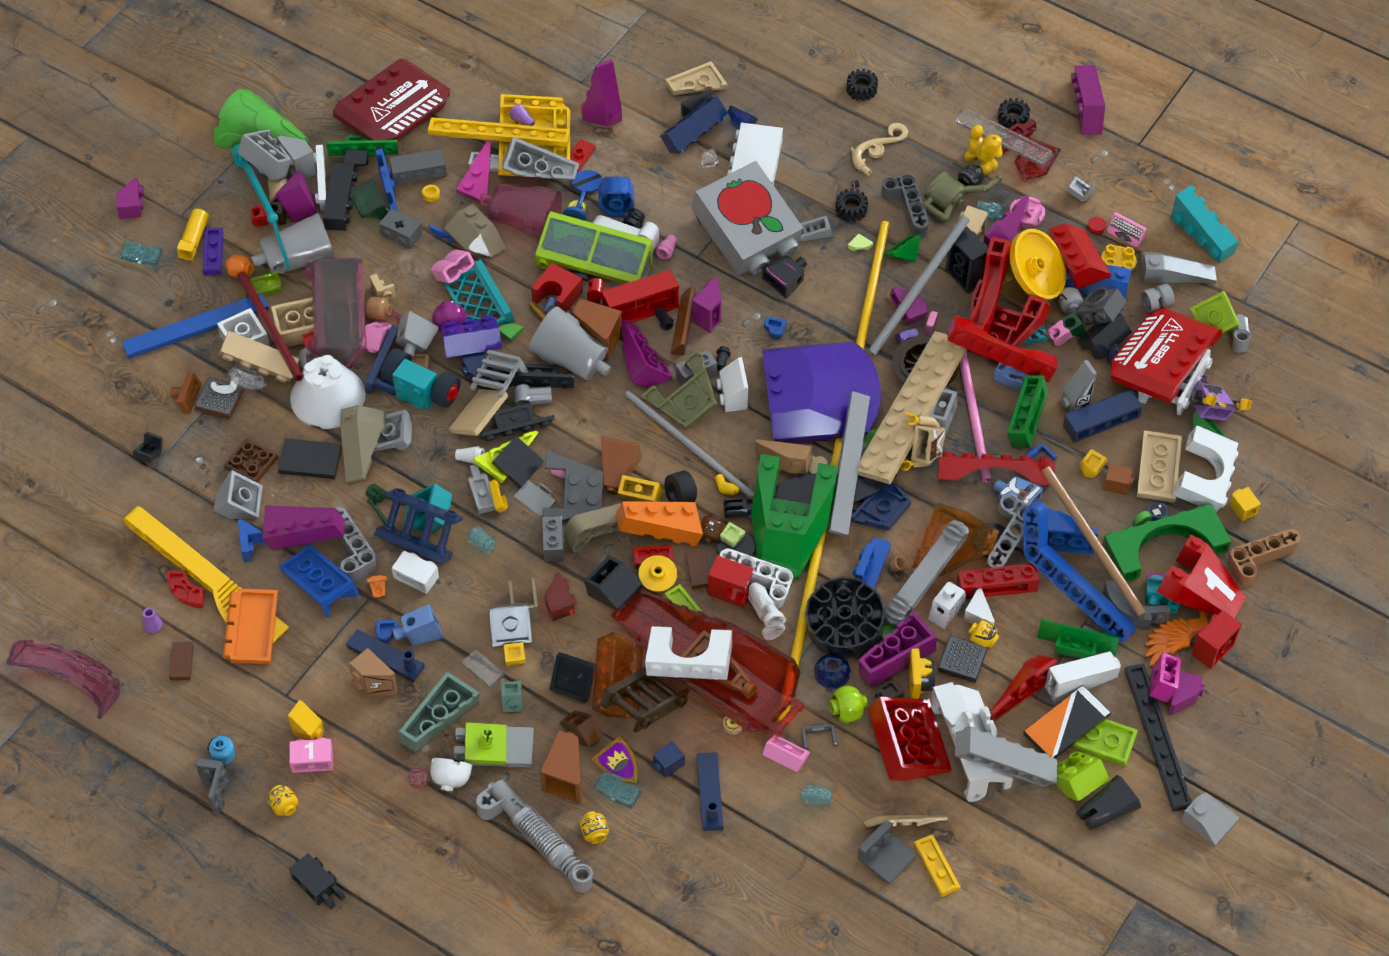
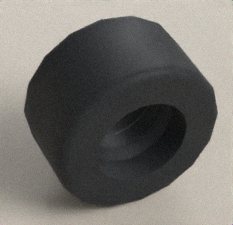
[664,470,697,502]

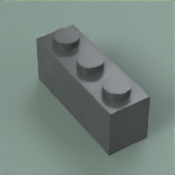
[389,149,447,185]

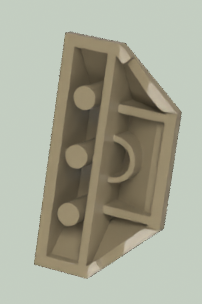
[444,204,506,259]

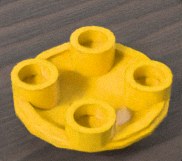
[1101,244,1137,270]

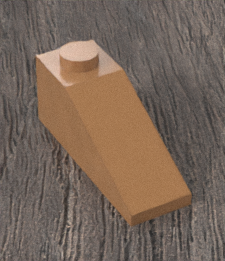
[755,439,812,475]

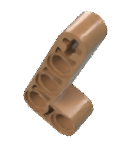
[1228,529,1301,587]

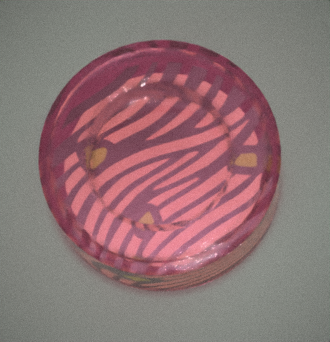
[408,767,429,789]

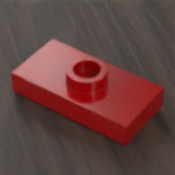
[570,139,596,172]
[633,545,674,567]

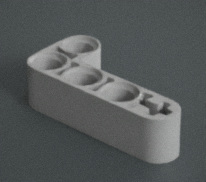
[985,494,1030,568]
[336,507,377,582]

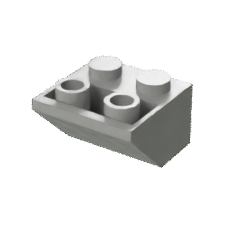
[277,136,317,180]

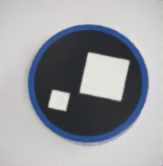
[1148,502,1168,521]

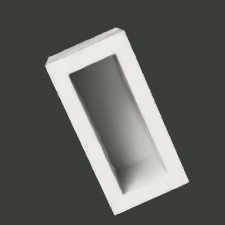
[392,551,439,594]

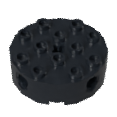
[805,576,885,658]

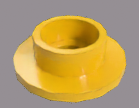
[639,556,677,592]

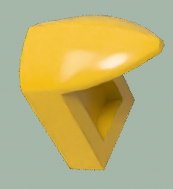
[1079,449,1108,478]

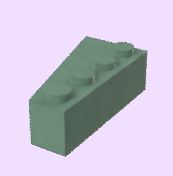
[398,672,480,752]

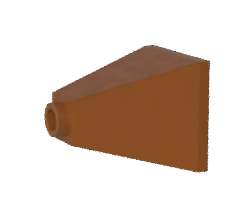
[601,436,642,494]

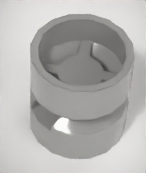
[1141,284,1175,313]

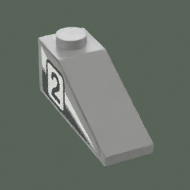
[1061,360,1097,412]

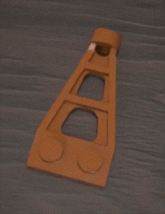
[680,630,758,699]

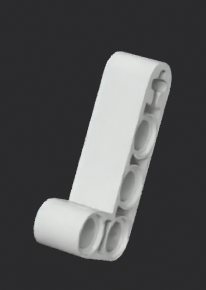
[593,215,659,252]
[719,549,793,609]

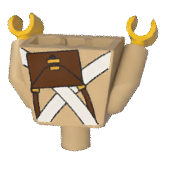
[900,412,945,471]

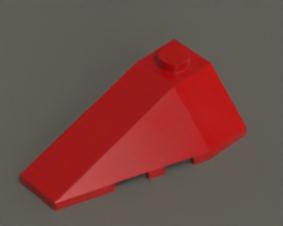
[990,655,1057,722]

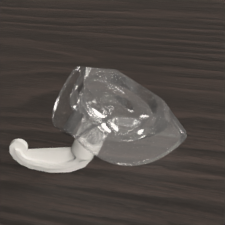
[210,363,268,394]

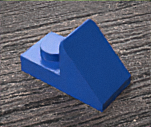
[238,519,265,563]

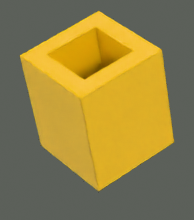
[1229,487,1261,522]

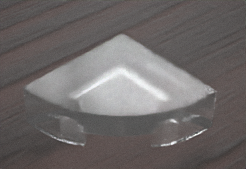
[701,148,719,168]

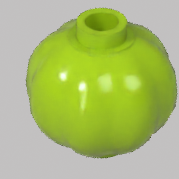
[828,686,868,723]

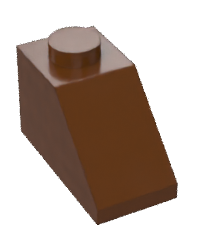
[560,710,604,747]

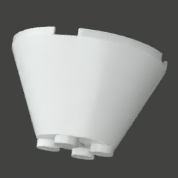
[290,355,366,429]

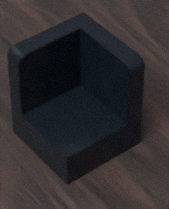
[344,150,369,166]

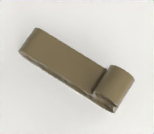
[563,503,621,553]

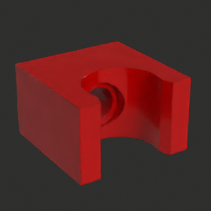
[531,263,583,312]
[708,555,754,608]

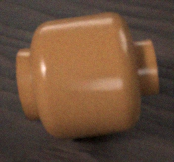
[363,297,392,321]

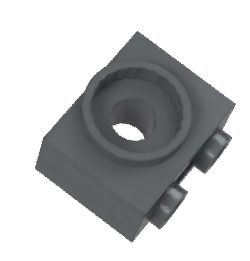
[1077,287,1127,325]

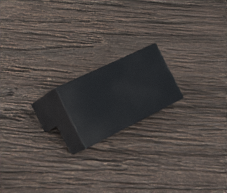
[1077,313,1132,359]

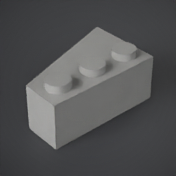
[238,129,291,180]

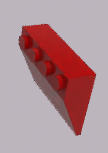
[868,697,952,781]

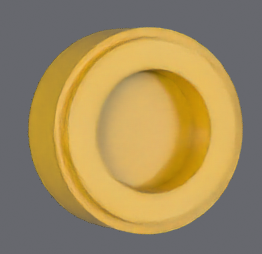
[422,185,440,202]

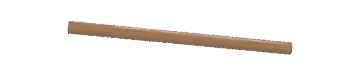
[1042,466,1146,618]

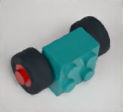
[381,349,461,411]

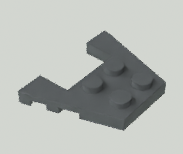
[542,451,603,526]

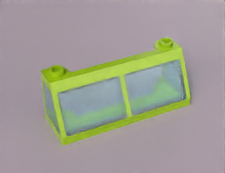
[535,211,653,285]

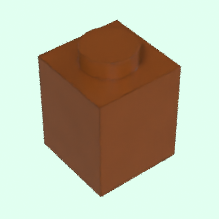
[1103,464,1134,495]

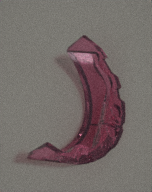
[6,639,121,720]

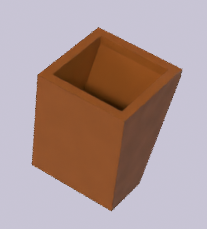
[571,299,622,361]
[540,730,582,803]

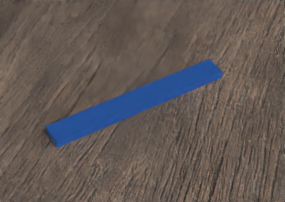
[122,293,269,359]

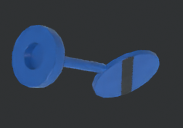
[562,170,603,221]

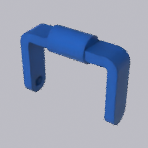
[1025,444,1057,460]

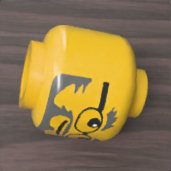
[267,785,298,816]
[579,811,609,844]

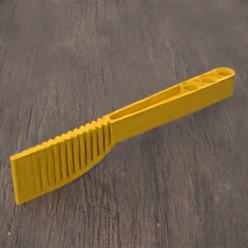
[123,506,289,643]

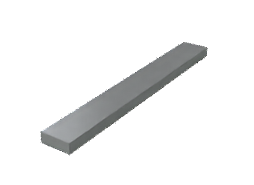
[828,391,870,537]

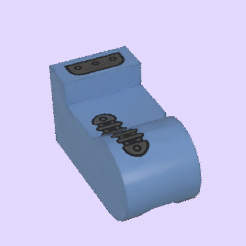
[993,363,1031,392]

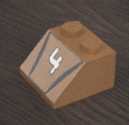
[350,648,398,695]

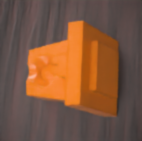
[367,575,387,598]

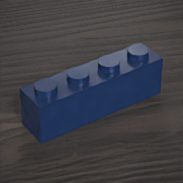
[659,96,728,154]
[1063,390,1143,443]

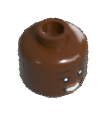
[701,513,726,544]

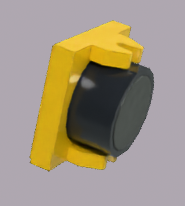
[908,649,935,699]

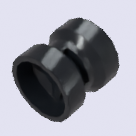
[622,208,645,229]

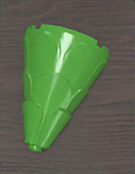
[214,89,309,149]

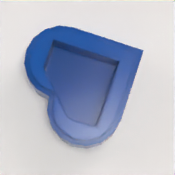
[764,317,787,339]
[376,620,399,643]

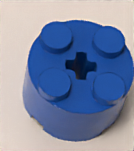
[598,176,634,217]

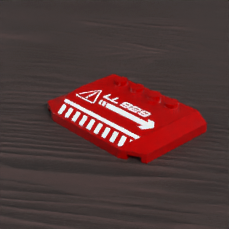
[1111,307,1222,404]

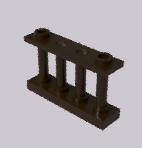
[600,667,690,733]

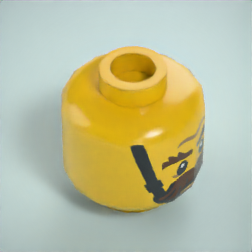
[968,620,999,649]

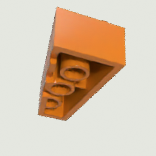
[616,501,703,547]

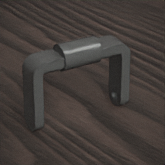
[802,723,837,749]

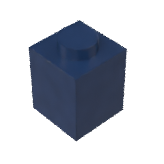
[652,741,685,778]

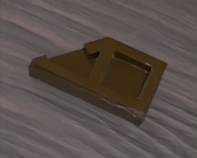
[873,678,904,703]

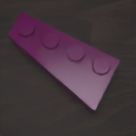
[1071,65,1105,135]
[262,506,345,550]
[859,610,937,688]

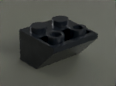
[584,555,643,611]

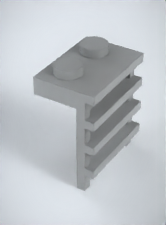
[470,350,528,397]

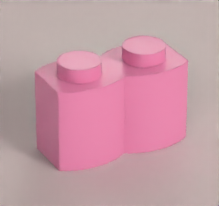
[431,250,474,283]

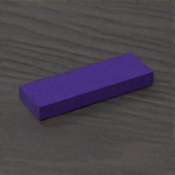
[203,228,224,275]

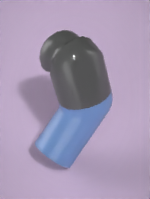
[544,297,557,315]

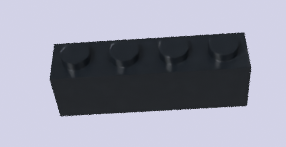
[323,163,358,231]

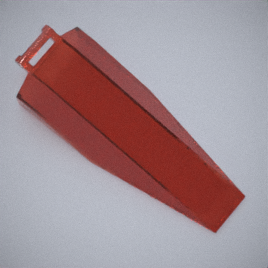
[611,589,805,737]

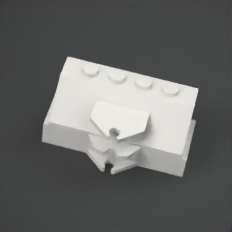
[931,682,1013,802]

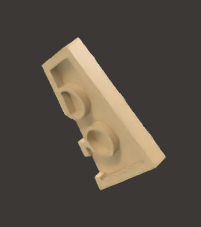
[665,61,728,95]

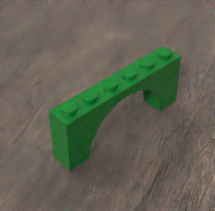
[1102,504,1231,582]

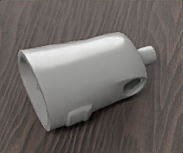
[251,213,335,274]
[529,307,611,380]

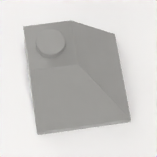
[213,470,263,519]
[1181,792,1240,847]

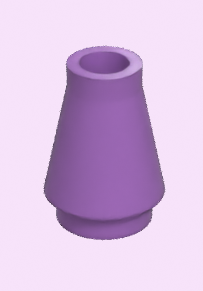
[509,104,535,126]
[143,607,163,634]

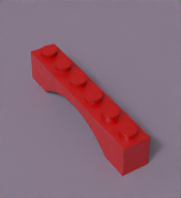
[968,237,1011,334]
[947,315,1057,383]
[937,451,1055,485]

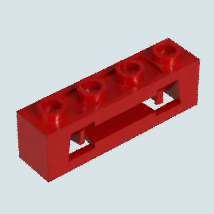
[956,563,1040,600]

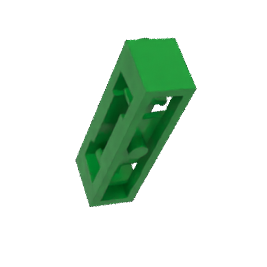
[1007,375,1049,448]

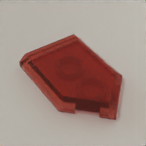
[1014,137,1061,181]

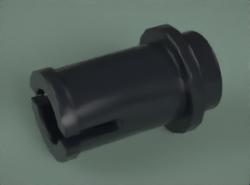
[654,307,674,330]
[716,346,731,371]

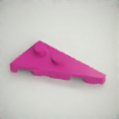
[456,141,491,205]

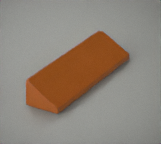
[671,286,695,356]

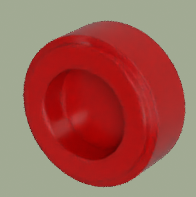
[1087,217,1106,235]

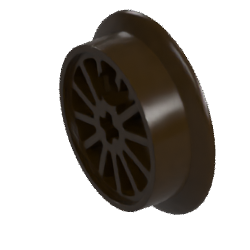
[892,335,960,388]

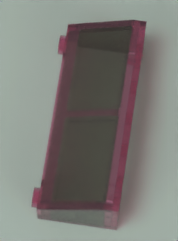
[305,258,366,369]

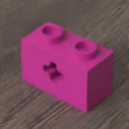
[1149,652,1181,703]

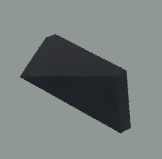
[681,89,713,117]

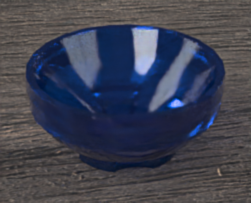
[728,105,758,126]
[814,654,851,689]

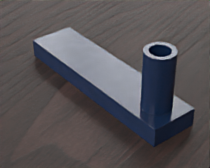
[365,324,398,395]
[346,629,425,682]
[697,752,724,831]

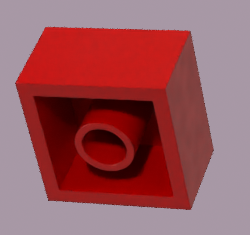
[1192,610,1242,669]

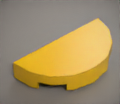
[489,479,508,513]

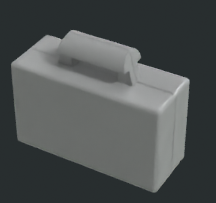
[513,480,557,517]

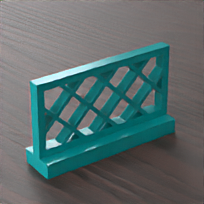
[443,259,515,325]

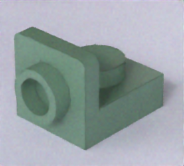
[501,681,523,713]

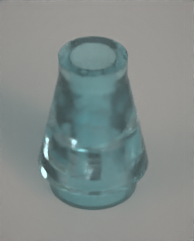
[976,200,1005,220]

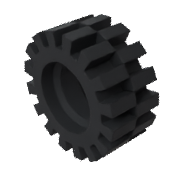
[846,69,878,101]
[997,98,1030,130]
[835,188,868,222]

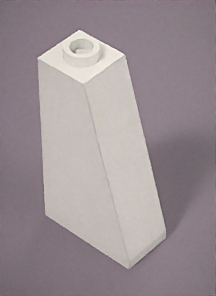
[1045,652,1121,704]

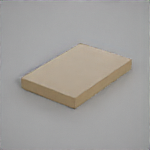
[449,389,508,436]

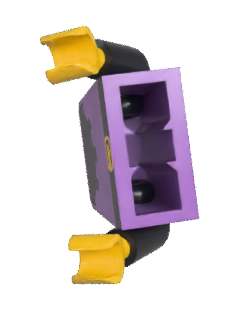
[1191,379,1252,421]

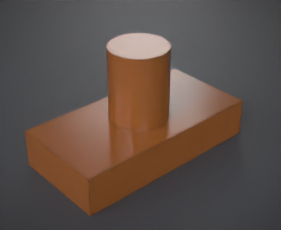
[170,372,201,414]

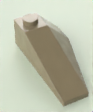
[340,405,386,484]

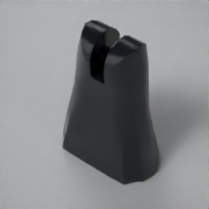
[1076,775,1141,830]

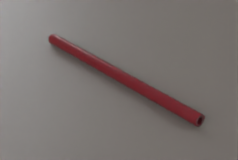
[237,272,304,381]

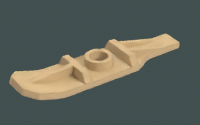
[864,815,948,827]

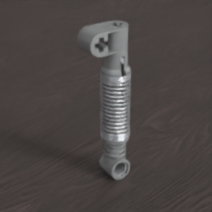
[476,780,593,893]

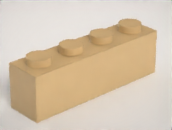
[219,330,299,383]

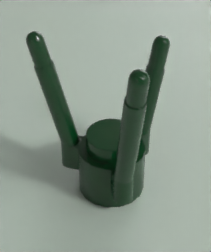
[365,483,405,524]

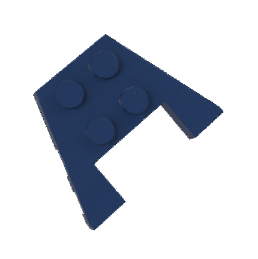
[851,478,911,531]

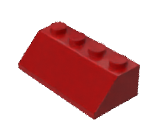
[1048,223,1111,289]

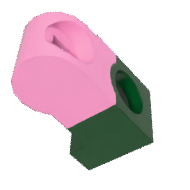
[1047,312,1086,346]

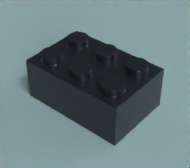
[945,227,989,294]

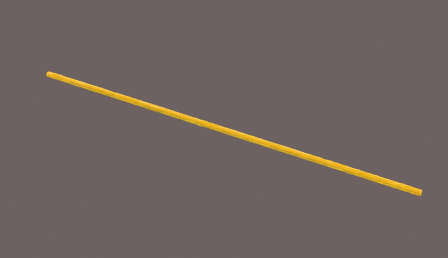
[777,221,890,725]

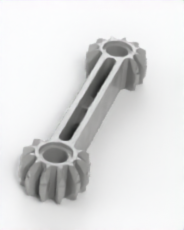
[884,520,969,626]

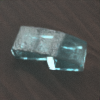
[120,242,163,265]
[594,771,642,809]

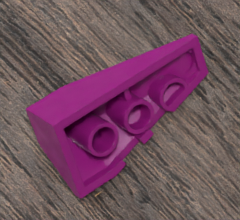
[581,59,622,127]
[984,195,1029,247]
[622,320,673,387]

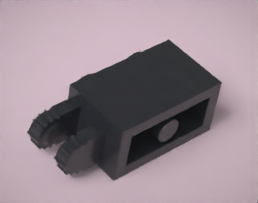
[289,853,346,910]

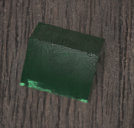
[349,178,390,219]

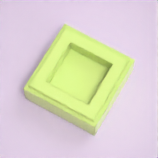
[720,522,745,548]

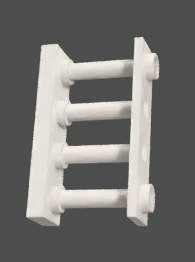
[1138,349,1212,415]

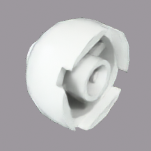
[430,758,472,792]

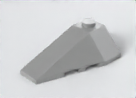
[502,137,579,180]
[1140,252,1217,283]

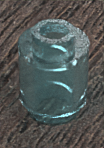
[468,526,497,554]
[801,783,832,807]

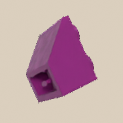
[692,277,721,333]

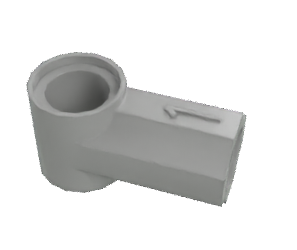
[1231,314,1251,353]
[514,384,552,406]

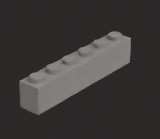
[955,726,1057,787]

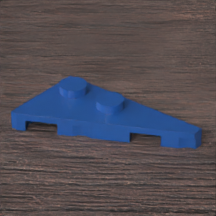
[376,149,398,212]

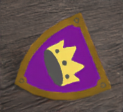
[591,735,638,783]

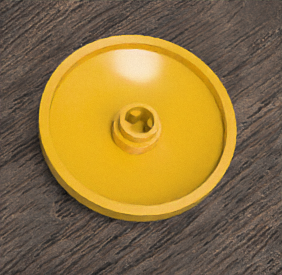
[1010,229,1066,301]

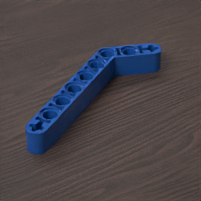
[1023,501,1136,642]

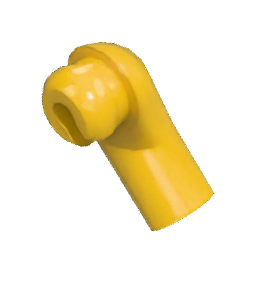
[714,474,739,496]

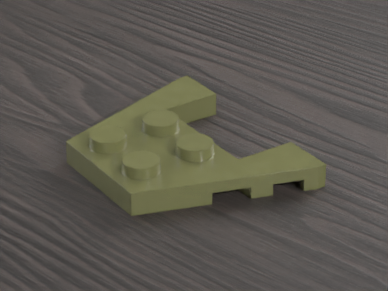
[641,349,717,428]

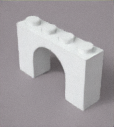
[1174,426,1238,512]
[645,626,732,680]

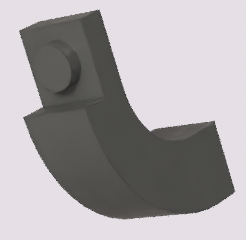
[1103,580,1170,630]

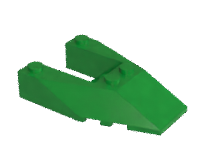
[751,454,837,579]

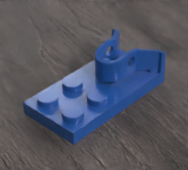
[279,544,359,618]

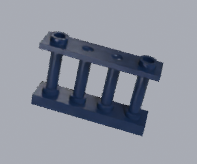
[374,488,463,564]

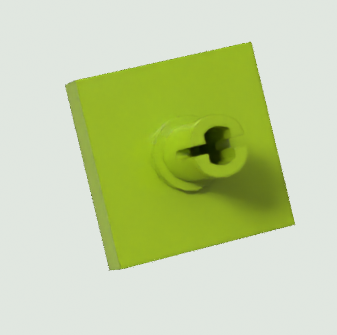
[1191,291,1240,334]
[464,723,507,765]

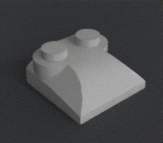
[374,409,412,451]

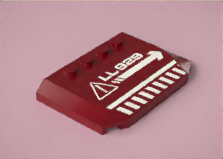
[333,58,450,141]

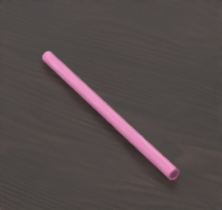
[960,352,992,483]

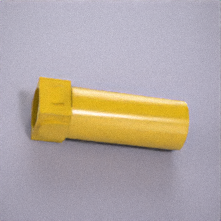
[177,209,209,261]

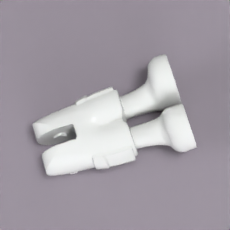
[748,582,786,641]

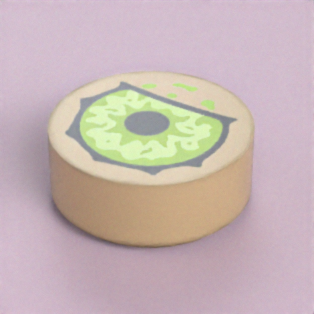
[723,713,743,735]

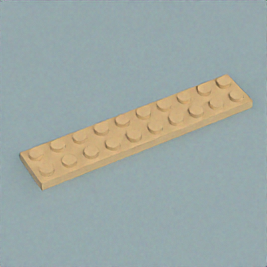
[857,331,967,484]

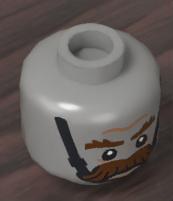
[1057,287,1083,314]

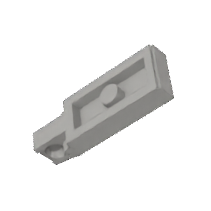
[468,464,496,514]

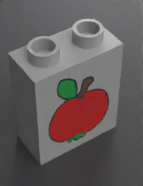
[691,161,803,276]

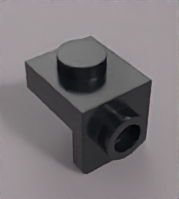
[133,432,163,463]

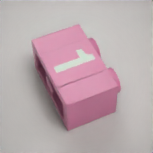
[290,738,333,773]

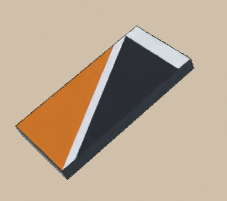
[1023,685,1111,759]

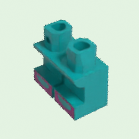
[1145,572,1181,614]

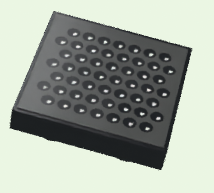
[938,635,988,683]

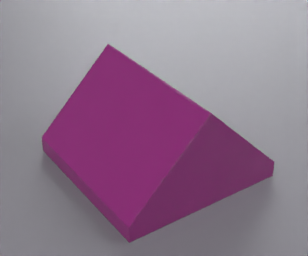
[275,171,317,222]

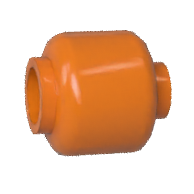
[225,254,254,278]

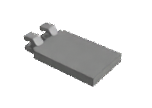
[454,727,534,768]

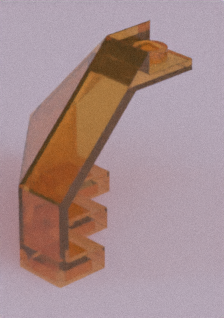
[912,503,999,577]

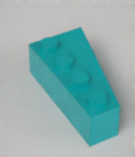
[1171,185,1238,263]

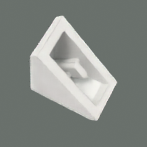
[964,588,994,626]

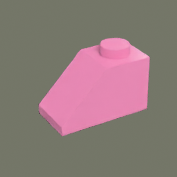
[361,321,392,353]

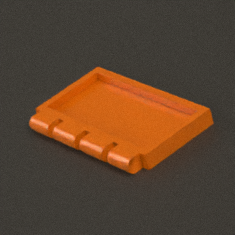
[223,588,278,665]

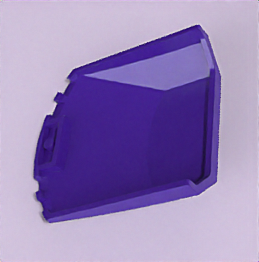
[762,342,881,444]

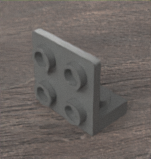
[196,758,230,816]
[858,820,916,884]

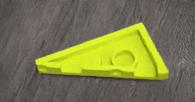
[472,430,538,483]

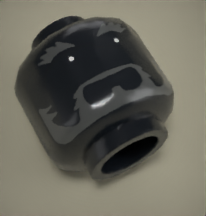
[958,164,984,186]

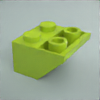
[1055,751,1110,801]

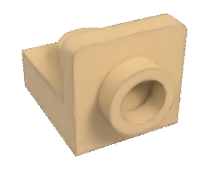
[370,274,396,300]

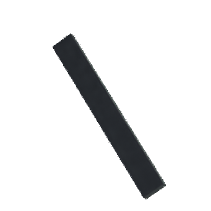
[1124,663,1192,812]

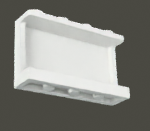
[727,123,783,185]

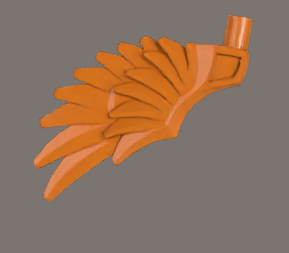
[1145,611,1208,668]

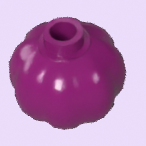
[432,301,467,332]

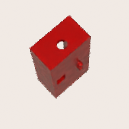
[602,270,679,323]

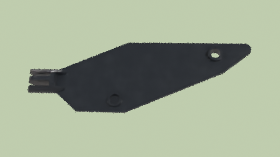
[723,473,897,519]

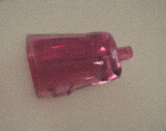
[480,184,562,238]

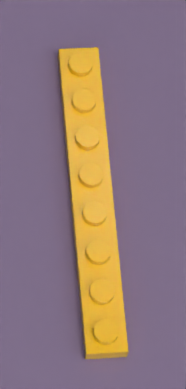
[428,117,570,147]

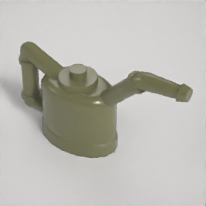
[923,171,1003,223]

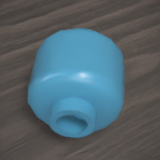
[207,736,236,766]

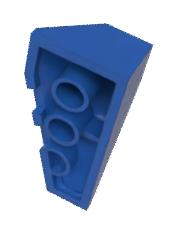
[1064,265,1132,311]

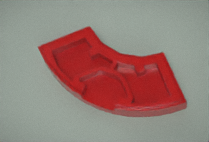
[167,571,205,608]

